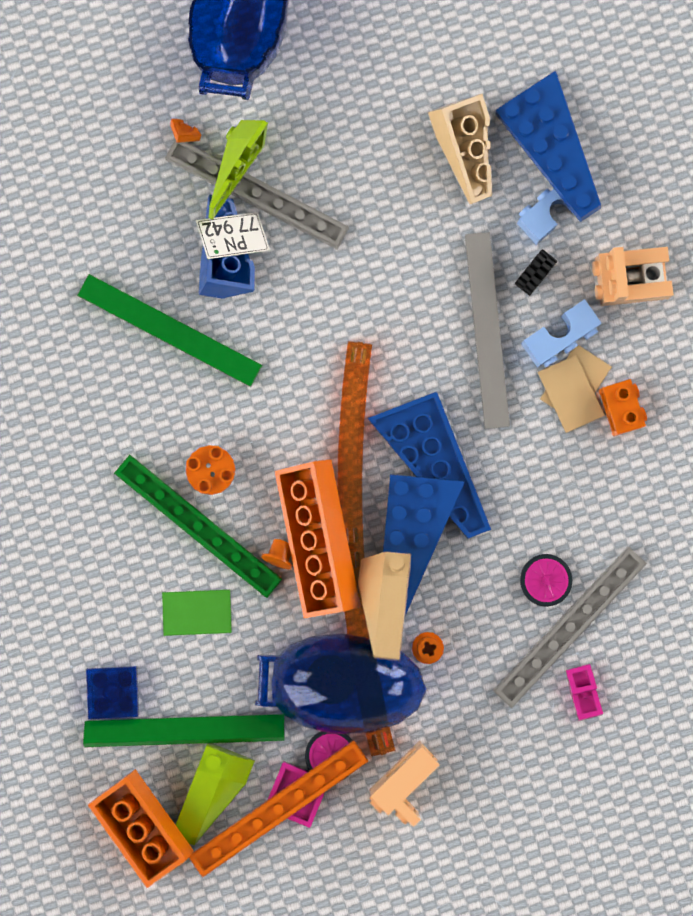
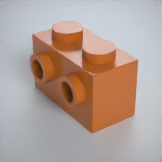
[599,379,647,437]

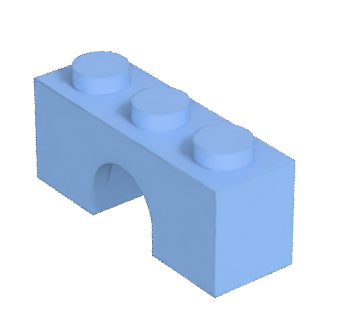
[517,189,573,245]
[521,299,602,368]

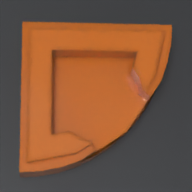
[170,119,201,143]

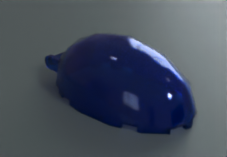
[188,0,289,100]
[255,633,427,734]

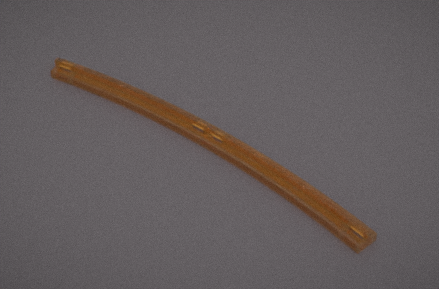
[338,341,395,757]

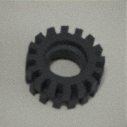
[515,249,557,296]

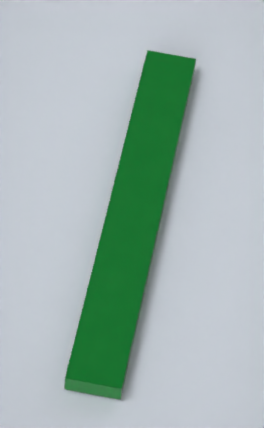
[77,274,262,387]
[114,454,282,598]
[83,714,285,748]

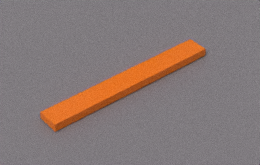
[189,740,369,878]

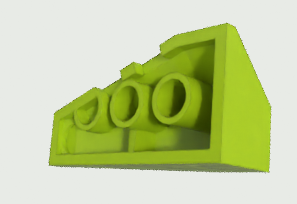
[208,120,268,220]
[176,743,255,846]

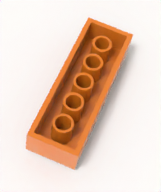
[275,459,361,618]

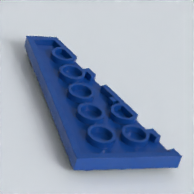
[495,70,601,222]
[368,391,491,539]
[383,474,465,616]

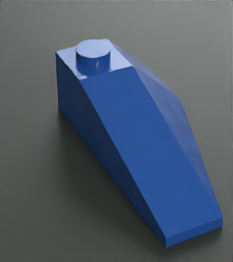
[199,195,255,299]

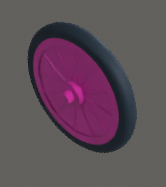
[520,554,572,607]
[305,729,353,781]

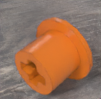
[262,539,292,570]
[412,632,444,664]

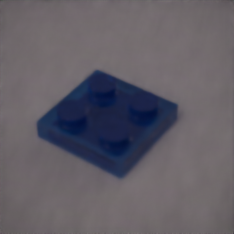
[86,666,139,719]

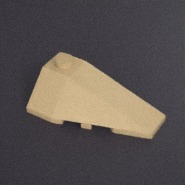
[428,94,492,204]
[358,552,411,660]

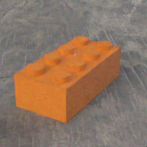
[88,769,194,888]

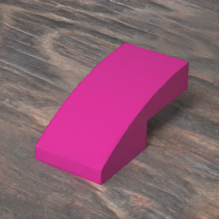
[566,664,603,721]

